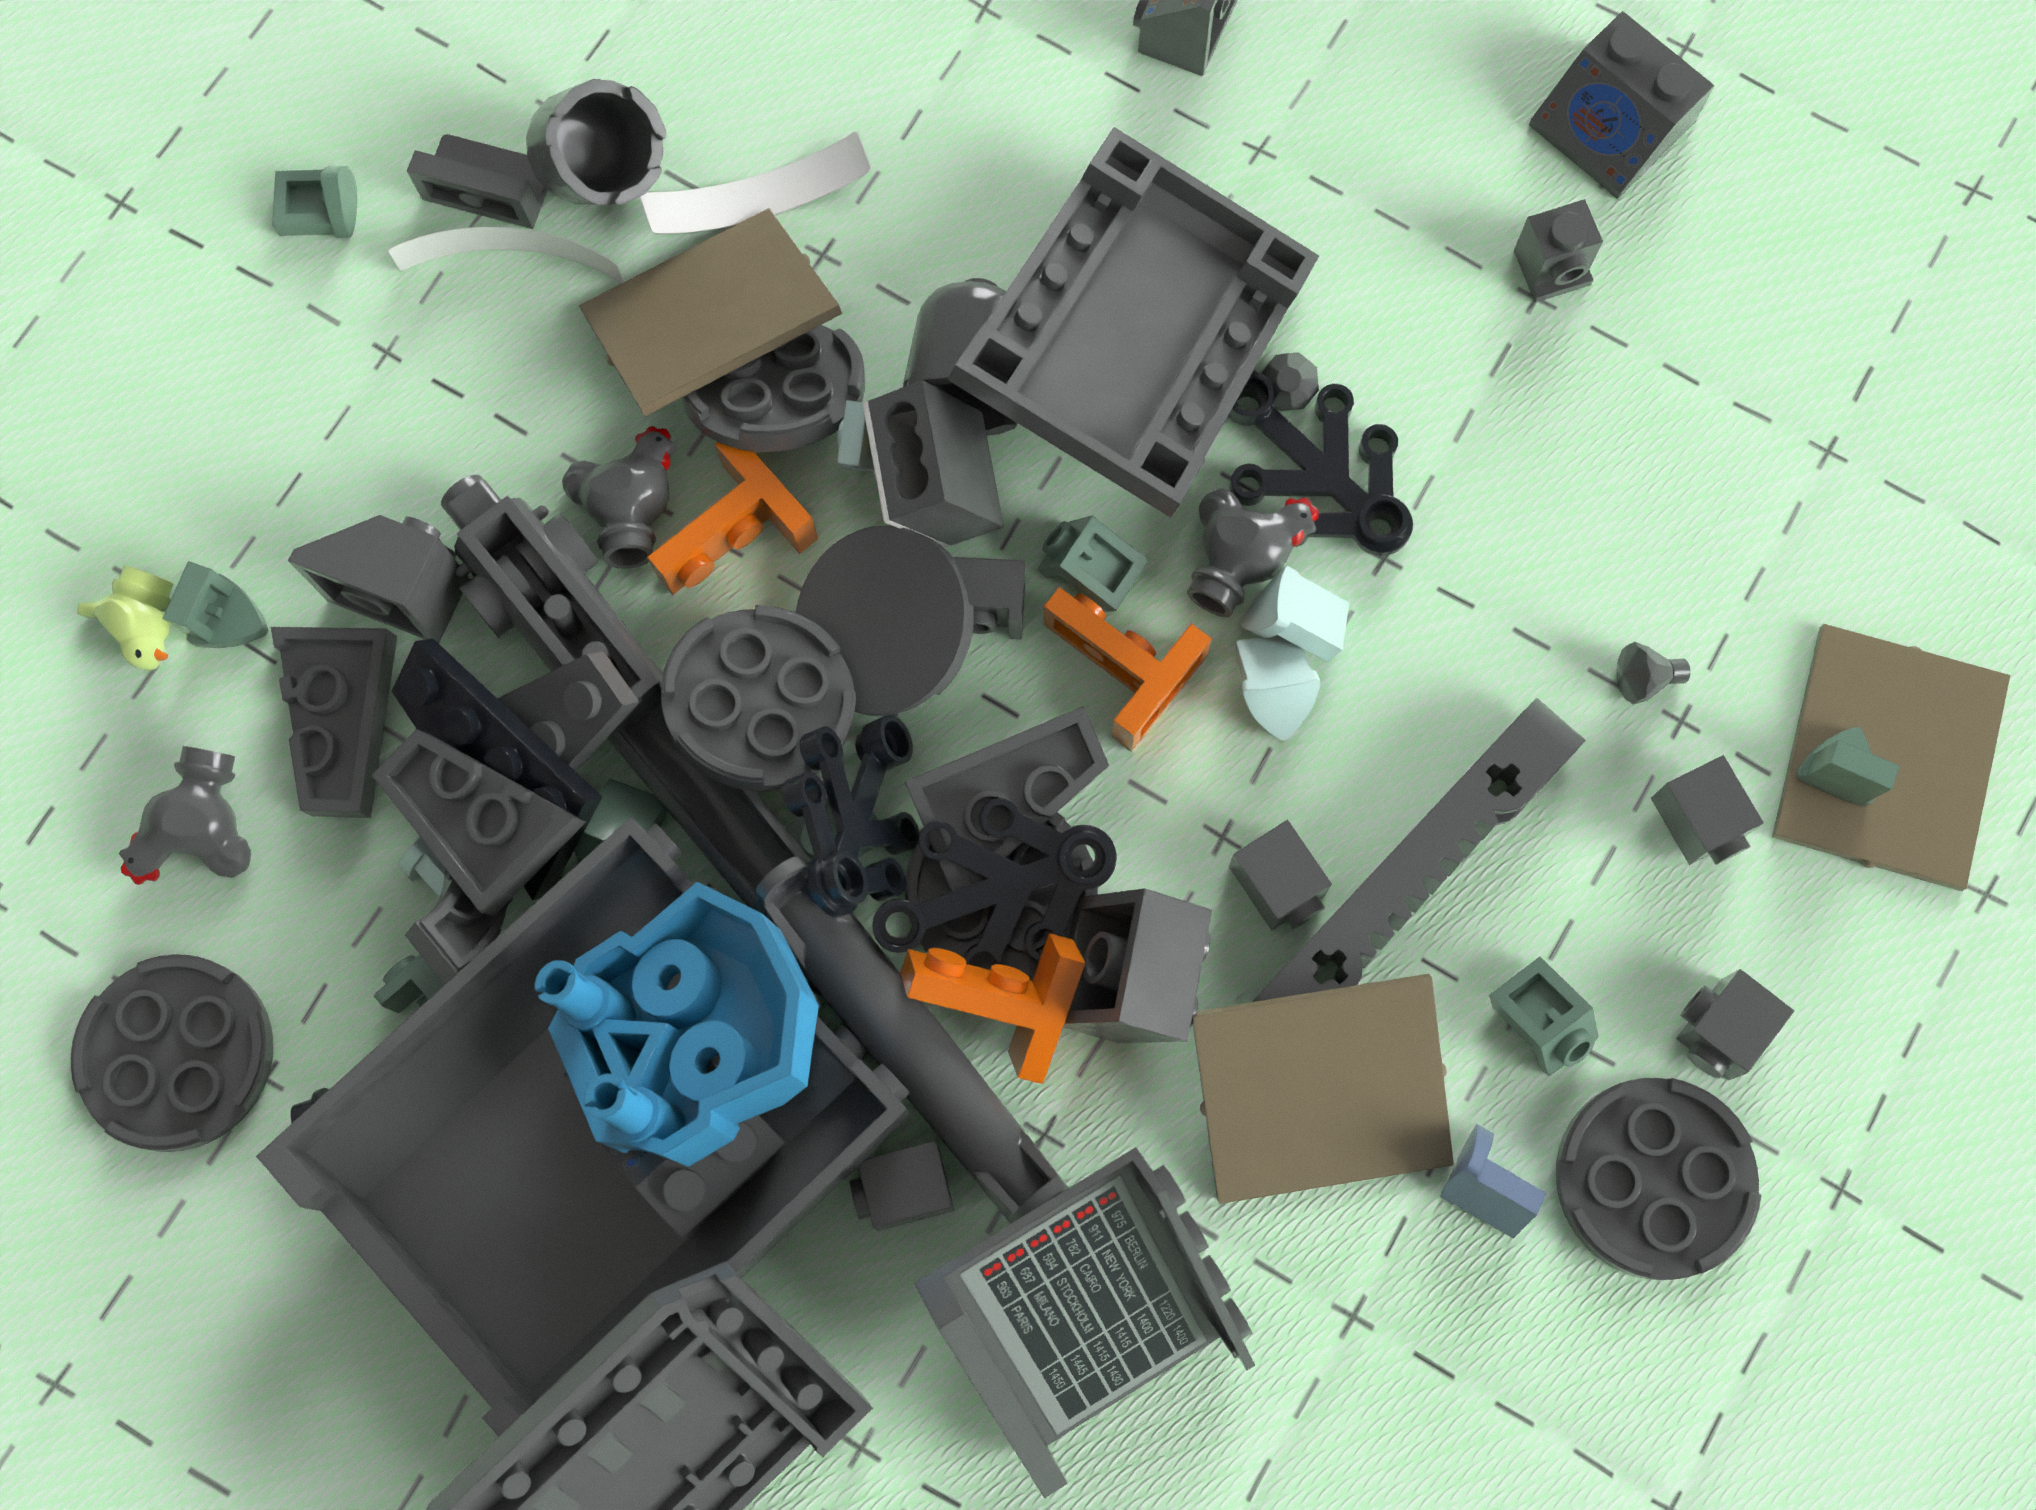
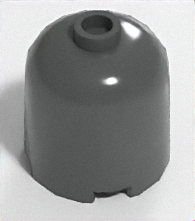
[526,79,666,205]
[903,278,1017,436]

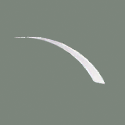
[640,132,871,234]
[388,227,624,284]

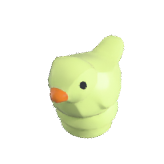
[77,566,174,671]

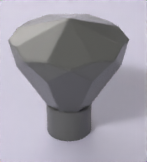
[1261,352,1319,411]
[1617,642,1691,705]

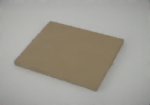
[579,208,842,417]
[1772,624,2010,891]
[1192,973,1454,1204]

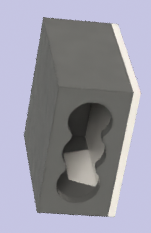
[862,380,1004,547]

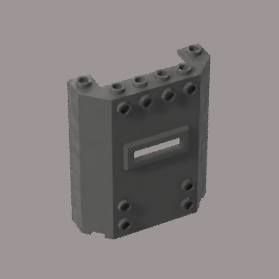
[256,817,911,1437]

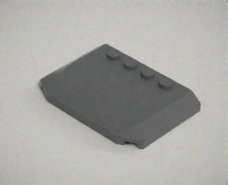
[426,1262,873,1510]

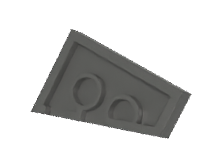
[271,627,397,818]
[497,651,639,772]
[905,706,1109,891]
[372,729,586,916]

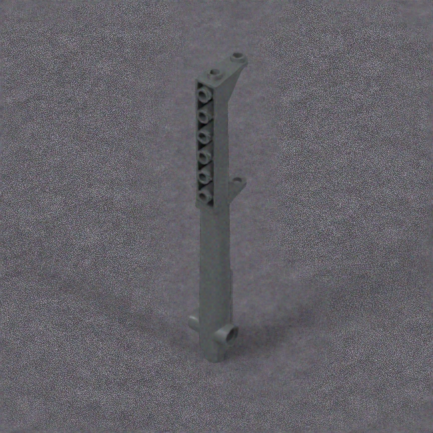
[441,475,1069,1224]

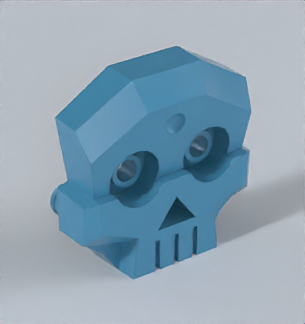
[535,882,819,1167]

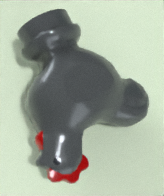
[562,426,676,569]
[1187,488,1319,617]
[119,746,251,885]

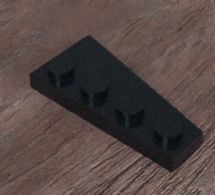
[391,638,603,901]

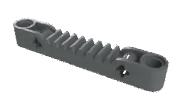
[1252,698,1586,1002]

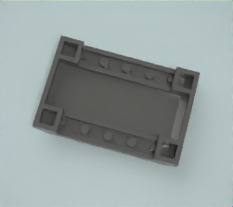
[948,127,1319,518]

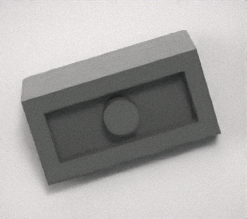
[407,134,548,229]

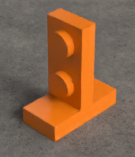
[647,442,818,595]
[1044,587,1212,752]
[900,933,1085,1084]

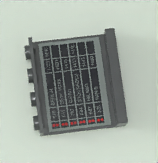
[914,1147,1255,1498]

